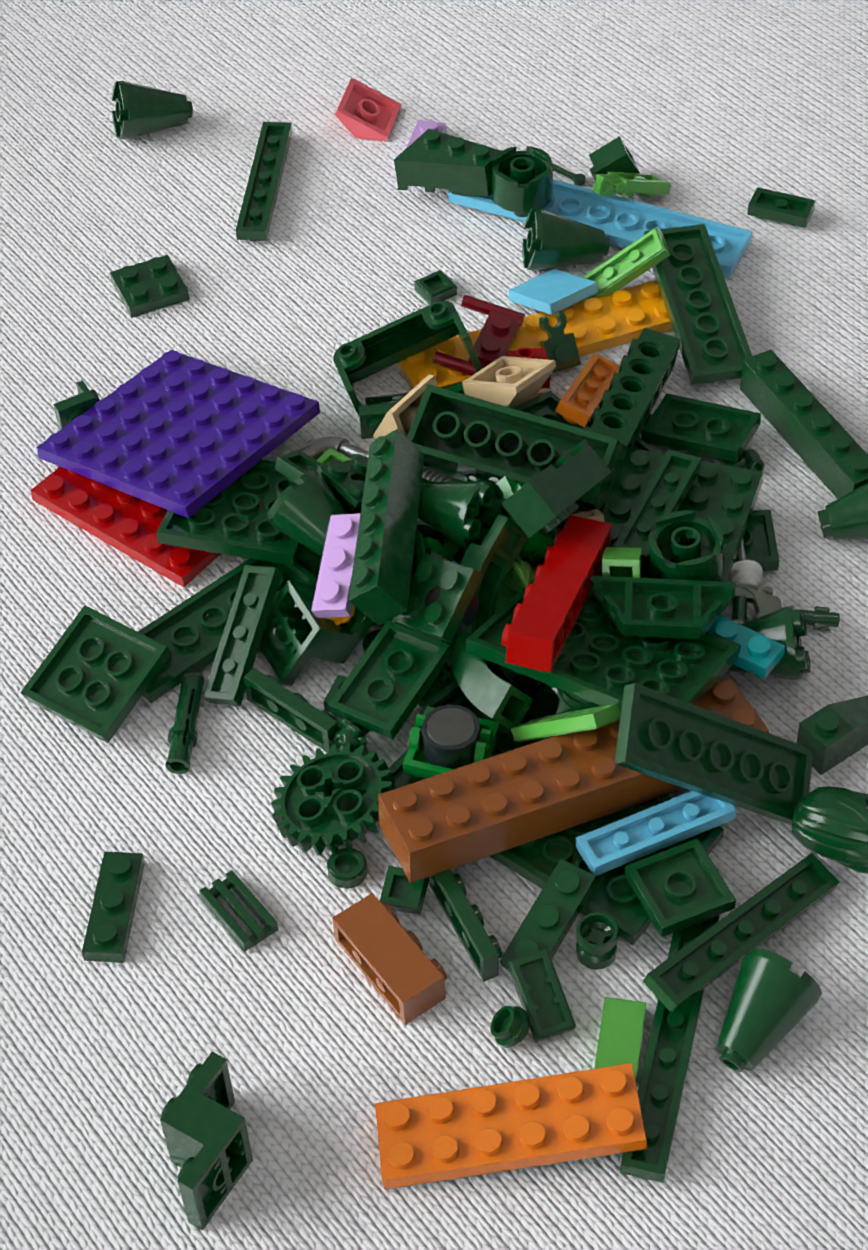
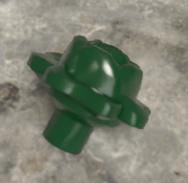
[333,718,371,754]

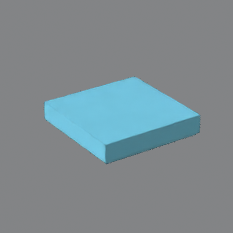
[508,269,598,315]

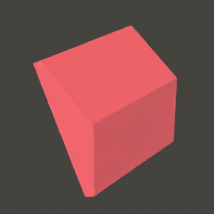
[335,77,402,142]

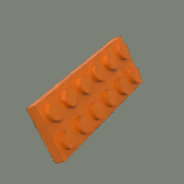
[375,1063,647,1190]

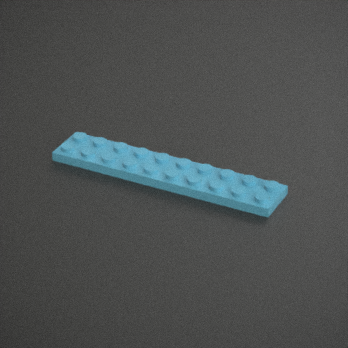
[448,179,752,277]

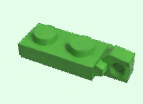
[593,172,671,198]

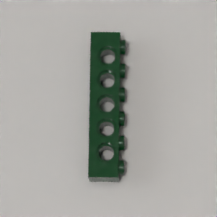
[584,328,681,465]

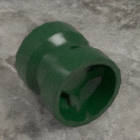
[576,912,618,970]

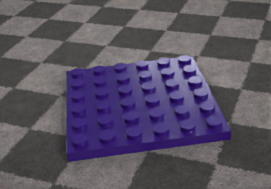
[36,350,320,518]

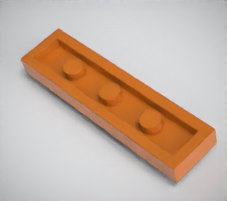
[555,353,620,428]

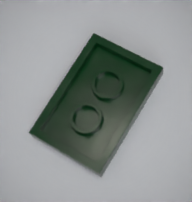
[641,393,761,463]
[328,621,453,740]

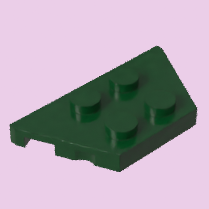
[590,575,736,640]

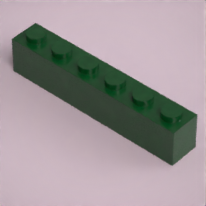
[740,349,868,499]
[348,429,425,626]

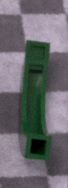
[446,514,534,730]

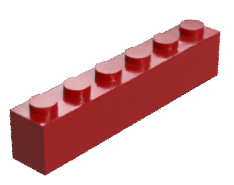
[501,515,612,673]

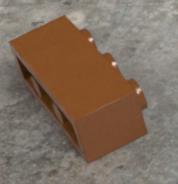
[332,893,447,1025]

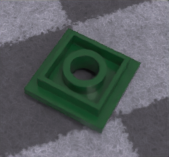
[316,455,368,512]

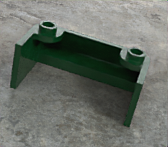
[333,301,483,416]

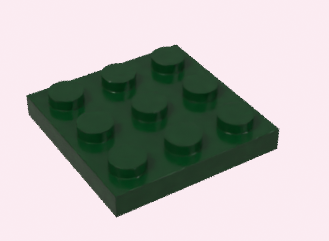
[20,605,172,743]

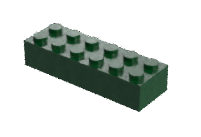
[407,384,626,513]

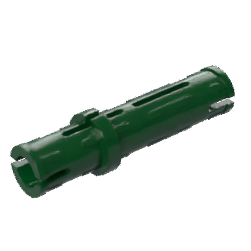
[165,673,205,774]

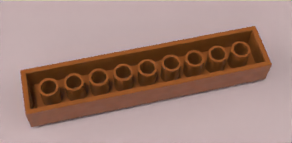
[378,678,769,883]

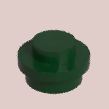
[490,1006,529,1048]

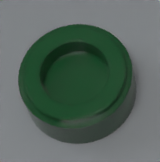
[327,848,367,889]

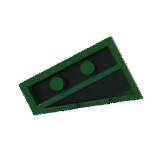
[394,128,501,197]
[502,439,611,538]

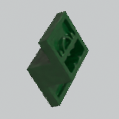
[259,580,374,685]
[160,1051,253,1231]

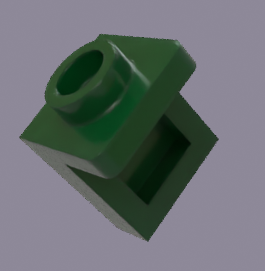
[53,380,100,430]

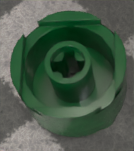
[492,146,553,218]
[649,510,723,581]

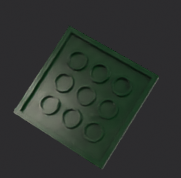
[157,460,303,566]

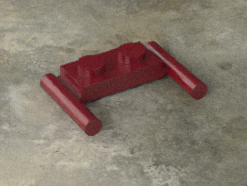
[433,295,525,376]

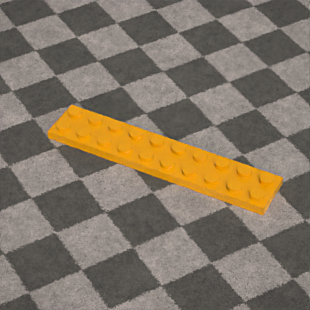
[396,280,673,390]

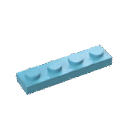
[576,791,736,876]

